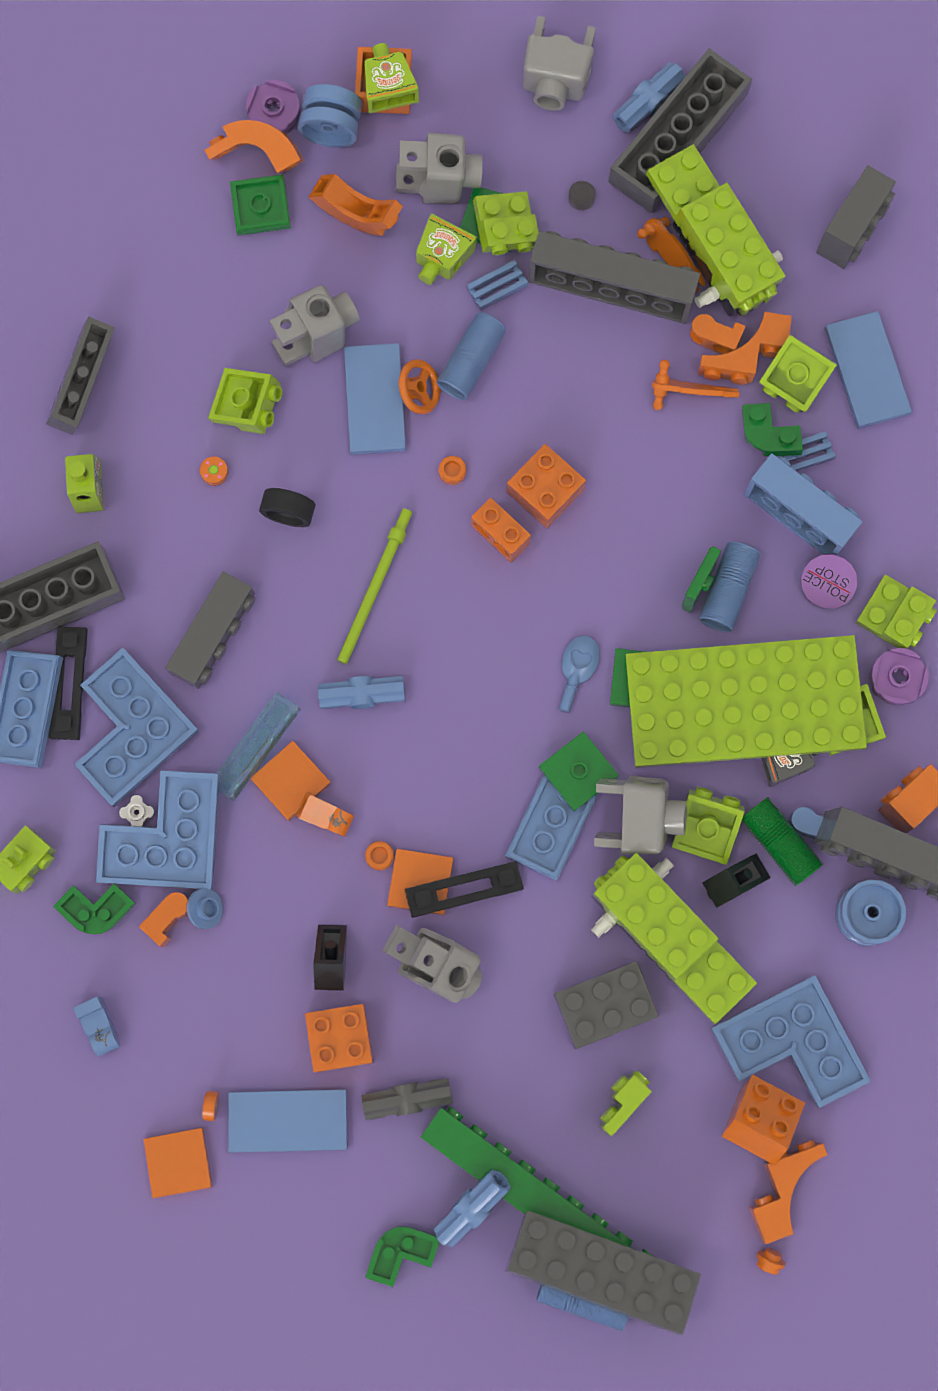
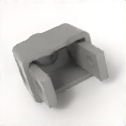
[523,16,596,111]
[396,132,482,204]
[269,285,360,367]
[594,775,687,854]
[382,925,482,1003]

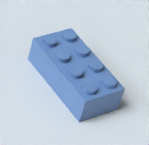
[744,453,863,555]

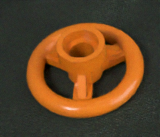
[398,359,440,414]

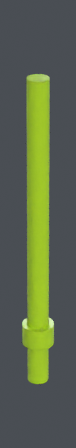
[337,508,413,665]

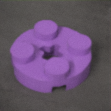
[246,80,300,134]
[870,648,929,706]

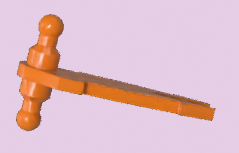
[637,217,706,292]
[651,359,740,410]

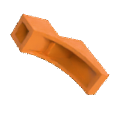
[697,312,792,385]
[749,1139,828,1244]

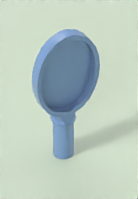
[558,636,599,713]

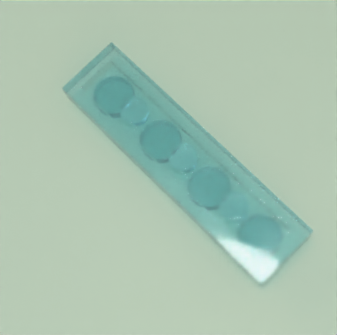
[217,692,301,802]

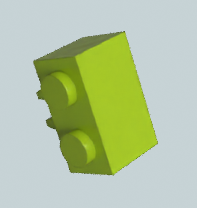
[0,825,56,894]

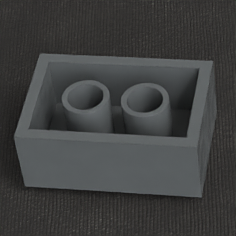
[816,165,896,269]
[553,961,659,1049]

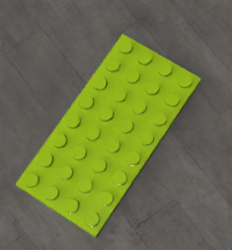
[626,635,867,768]

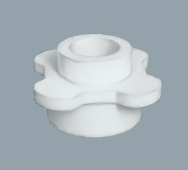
[119,795,154,827]

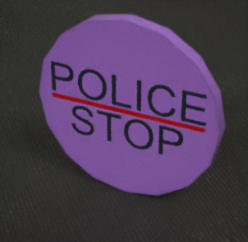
[801,553,858,609]

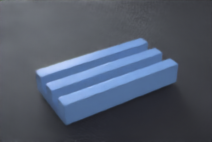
[467,260,528,311]
[781,431,836,472]

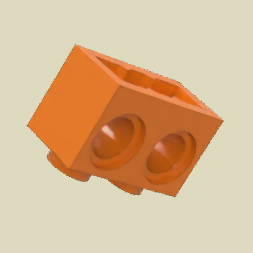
[471,497,531,563]

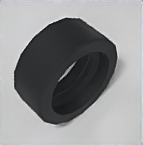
[259,488,316,527]

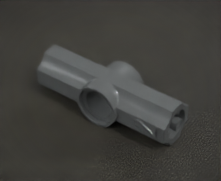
[361,1078,453,1120]

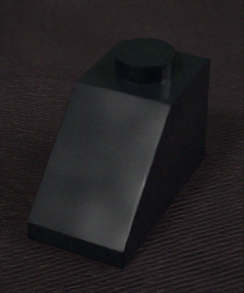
[702,853,771,908]
[313,925,347,991]

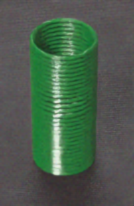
[742,797,823,886]

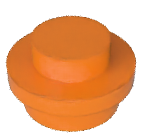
[756,1248,786,1275]

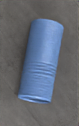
[436,312,506,400]
[699,541,761,632]
[536,1285,628,1332]

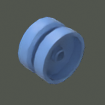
[298,84,363,148]
[835,880,906,946]

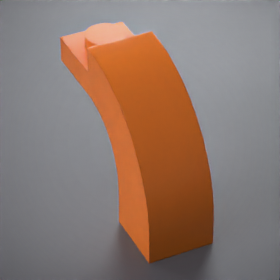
[204,120,305,174]
[308,174,403,236]

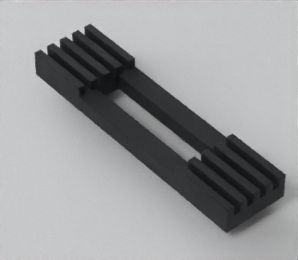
[49,627,88,740]
[404,861,524,918]

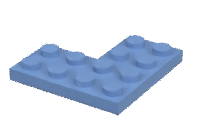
[74,648,199,808]
[96,770,220,889]
[711,975,871,1108]

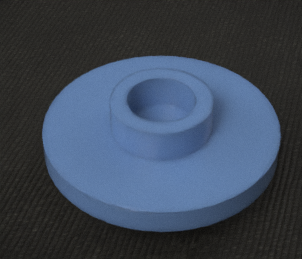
[187,888,223,929]

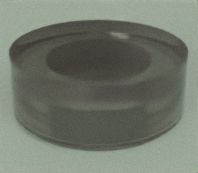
[568,181,596,210]

